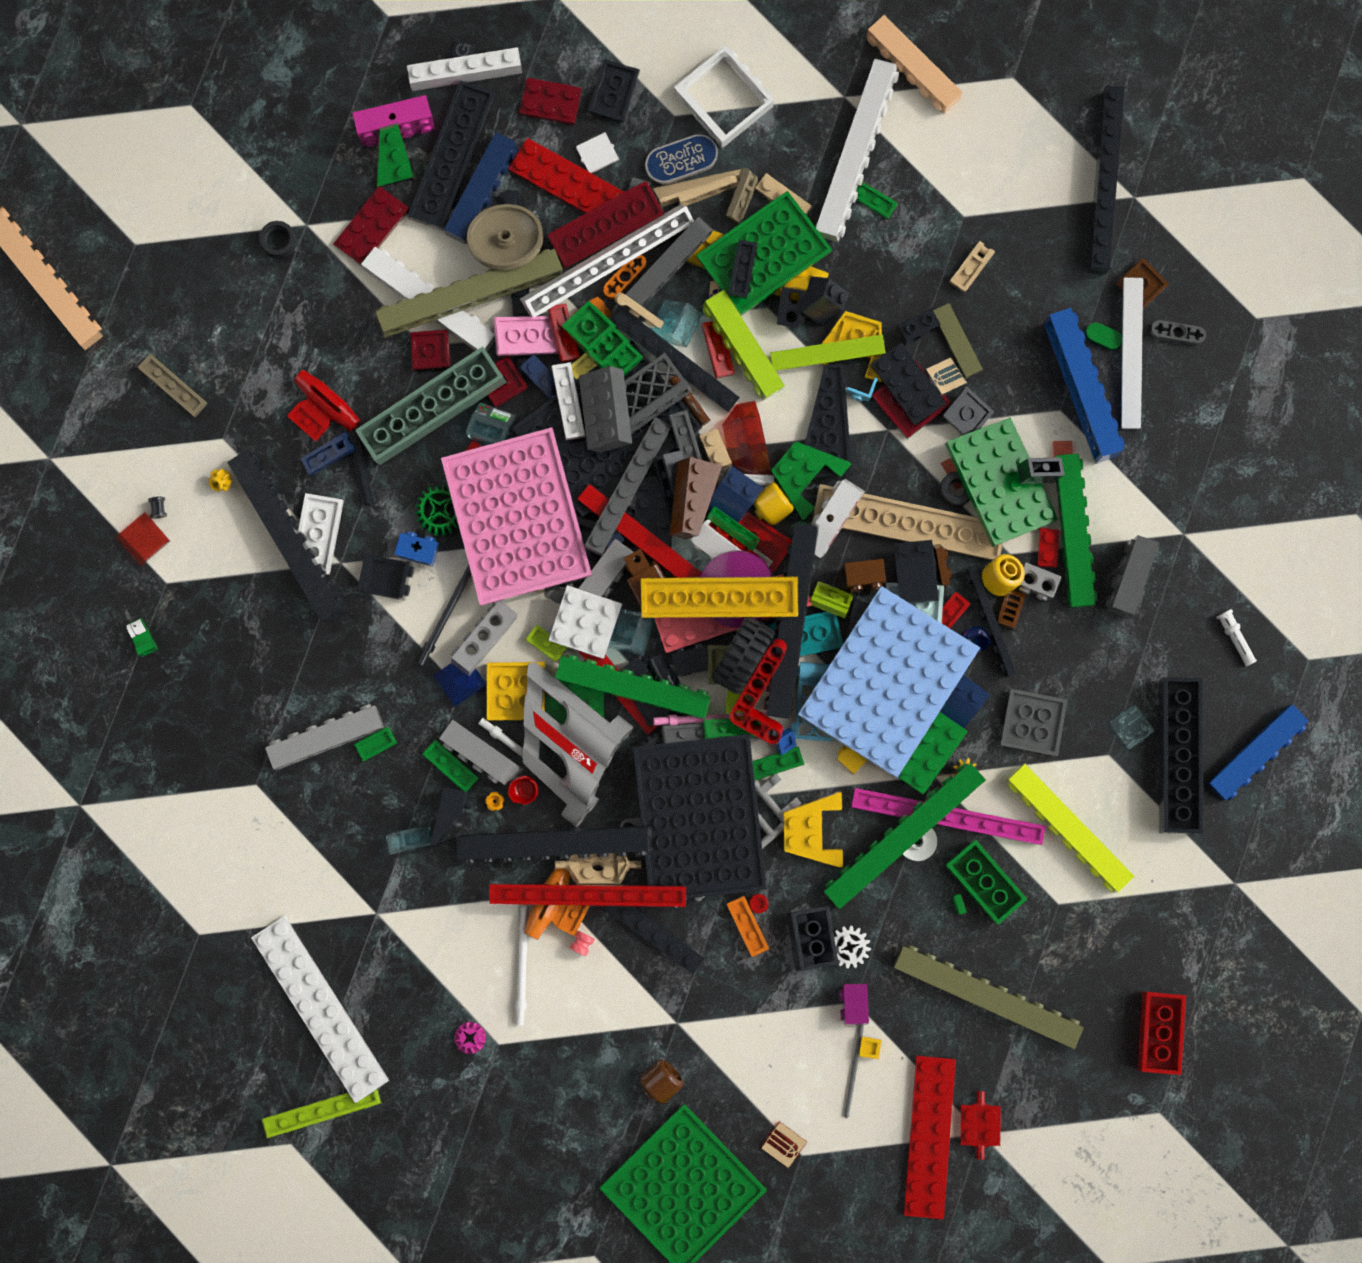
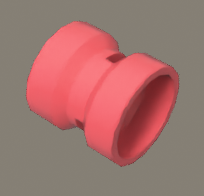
[569,931,595,956]

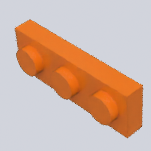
[727,896,769,957]

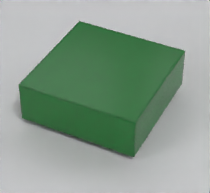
[951,894,966,915]

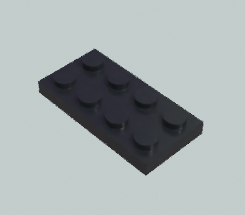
[870,343,946,426]
[633,476,672,552]

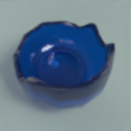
[961,626,991,653]

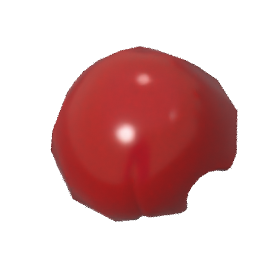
[508,775,538,805]

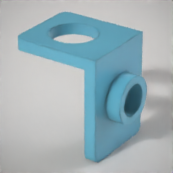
[846,378,878,402]

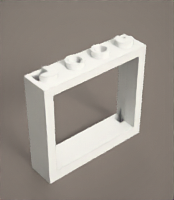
[674,45,774,148]

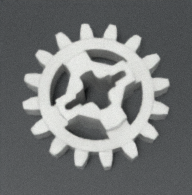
[834,926,871,968]

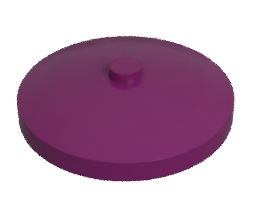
[700,550,774,628]

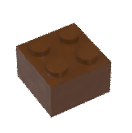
[842,559,886,594]

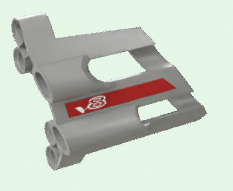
[523,662,634,828]

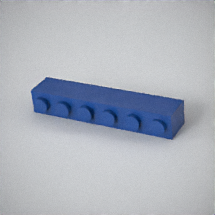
[1206,704,1309,801]

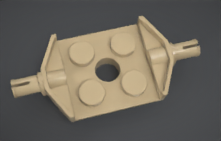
[555,853,641,884]

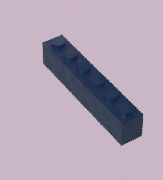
[444,132,518,245]

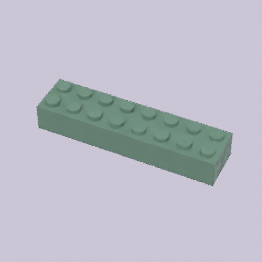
[355,346,506,465]

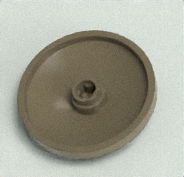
[467,204,543,270]

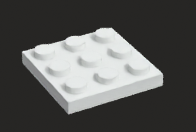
[549,585,622,659]

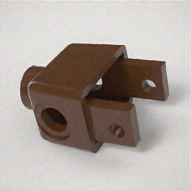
[623,549,665,618]

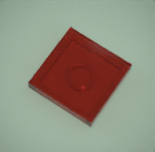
[116,512,170,566]

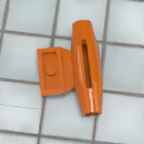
[524,869,590,940]

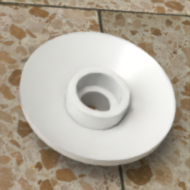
[903,828,937,861]

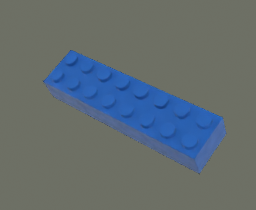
[1044,308,1125,464]

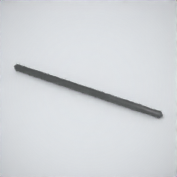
[844,1025,864,1118]

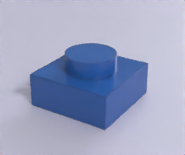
[775,728,797,755]

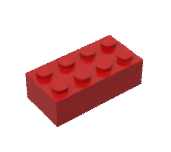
[1137,991,1186,1075]

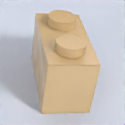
[699,429,732,472]

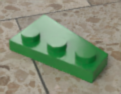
[377,123,413,187]

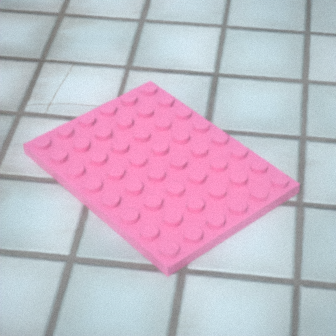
[441,428,592,606]

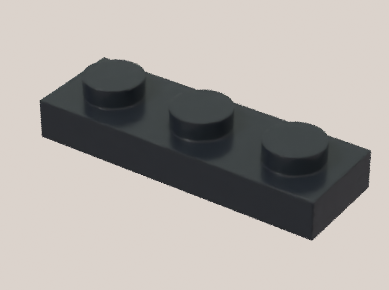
[728,240,757,299]

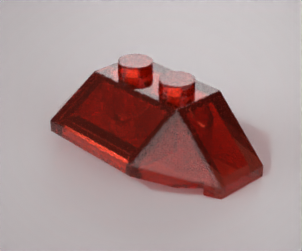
[722,401,771,475]

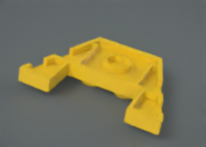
[822,311,882,382]
[783,791,843,868]

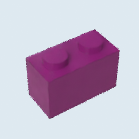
[839,984,869,1026]

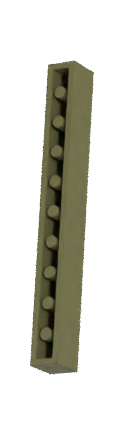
[375,249,563,338]
[893,944,1084,1049]

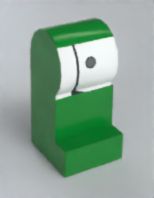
[126,618,158,657]

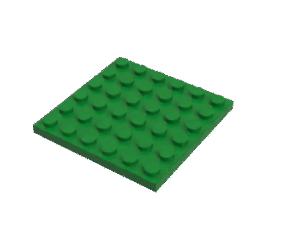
[600,1104,767,1263]

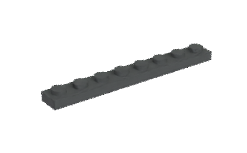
[584,417,672,556]

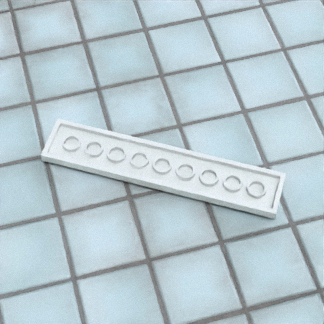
[251,916,389,1103]

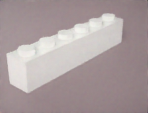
[407,47,522,91]

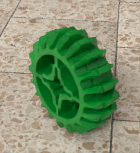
[415,485,459,536]

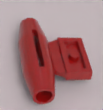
[287,370,360,442]

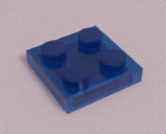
[434,663,487,707]

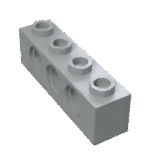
[450,601,518,676]

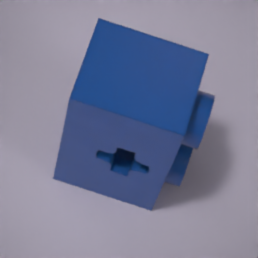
[394,531,439,567]

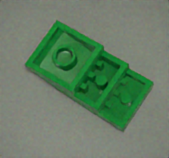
[562,301,643,376]

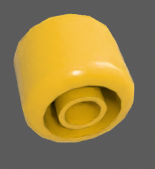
[753,482,794,525]
[982,554,1025,596]

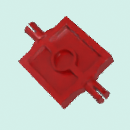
[961,1091,1001,1160]

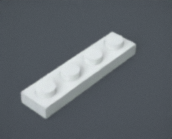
[552,362,585,440]

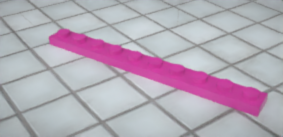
[851,788,1046,845]

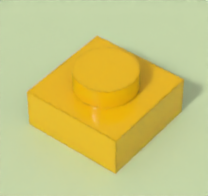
[859,1036,882,1060]

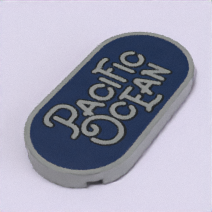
[645,134,718,185]

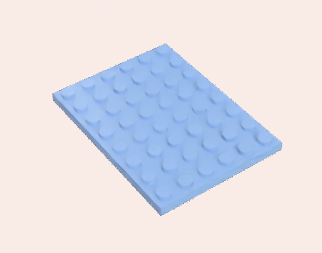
[798,587,980,778]

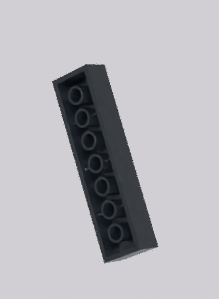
[1159,677,1203,834]

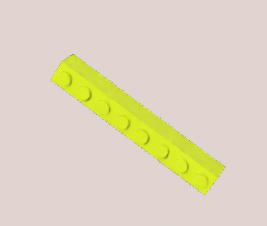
[1006,764,1135,893]

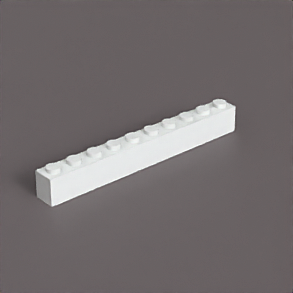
[816,59,899,242]
[520,205,694,318]

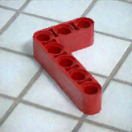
[730,639,787,744]

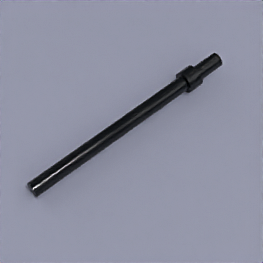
[417,564,472,666]

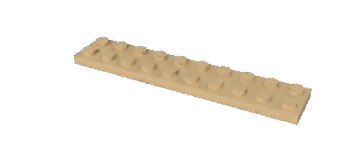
[812,484,1003,560]

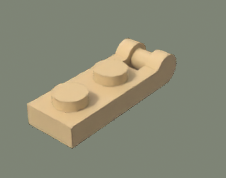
[949,241,995,294]
[614,293,664,329]

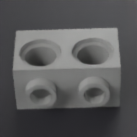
[1018,563,1061,601]

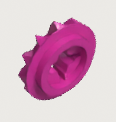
[454,1022,486,1054]

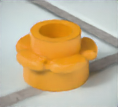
[485,792,504,811]

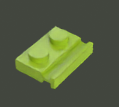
[810,581,854,619]

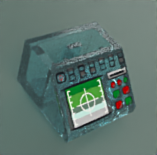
[465,402,516,445]

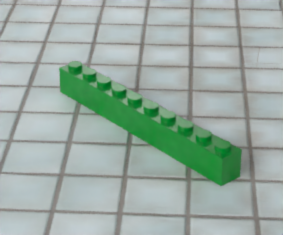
[824,763,986,909]

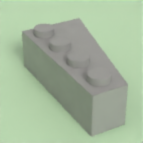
[439,720,523,787]

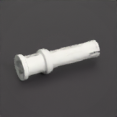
[1216,609,1257,666]

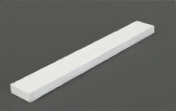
[1121,278,1143,429]

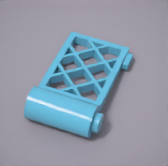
[791,662,833,742]

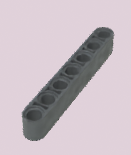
[611,217,713,317]

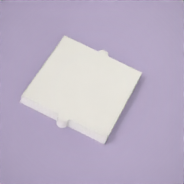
[576,133,619,173]

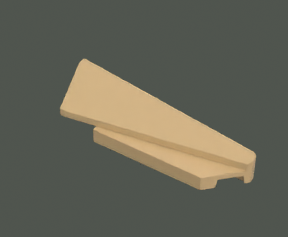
[654,169,742,208]

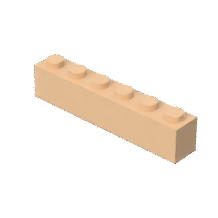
[867,15,963,114]

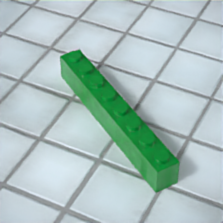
[1054,454,1097,609]
[555,654,712,720]

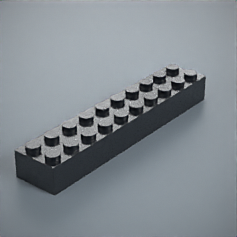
[764,521,819,719]

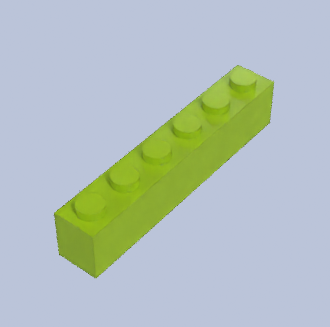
[702,290,785,401]

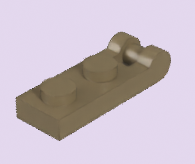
[726,168,758,224]

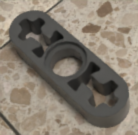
[1150,320,1206,345]

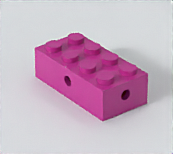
[353,95,435,147]

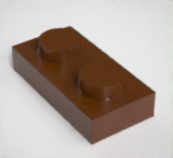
[933,544,952,586]

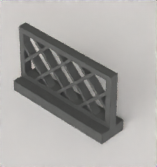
[625,353,692,434]

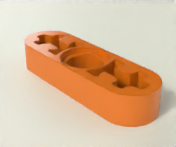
[604,255,646,300]

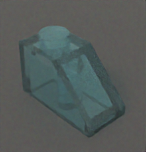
[386,825,432,855]

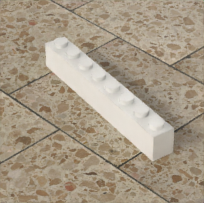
[361,247,495,352]

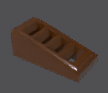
[996,590,1026,630]

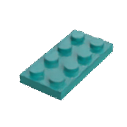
[765,612,843,657]

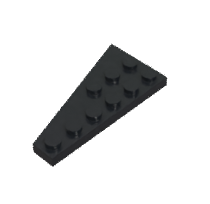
[804,363,853,479]

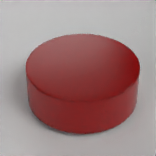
[749,894,769,913]

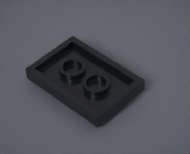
[588,59,640,123]

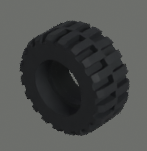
[711,617,775,694]

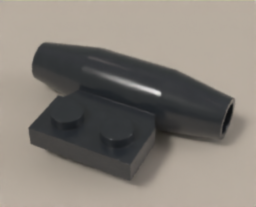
[634,654,694,727]

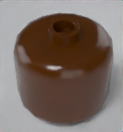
[640,1059,684,1104]

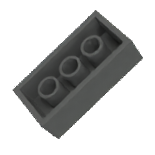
[579,366,632,453]
[1105,535,1159,619]

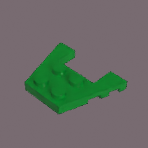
[771,442,851,521]

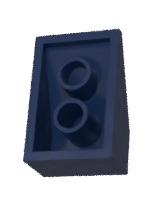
[705,466,763,522]
[940,674,990,728]

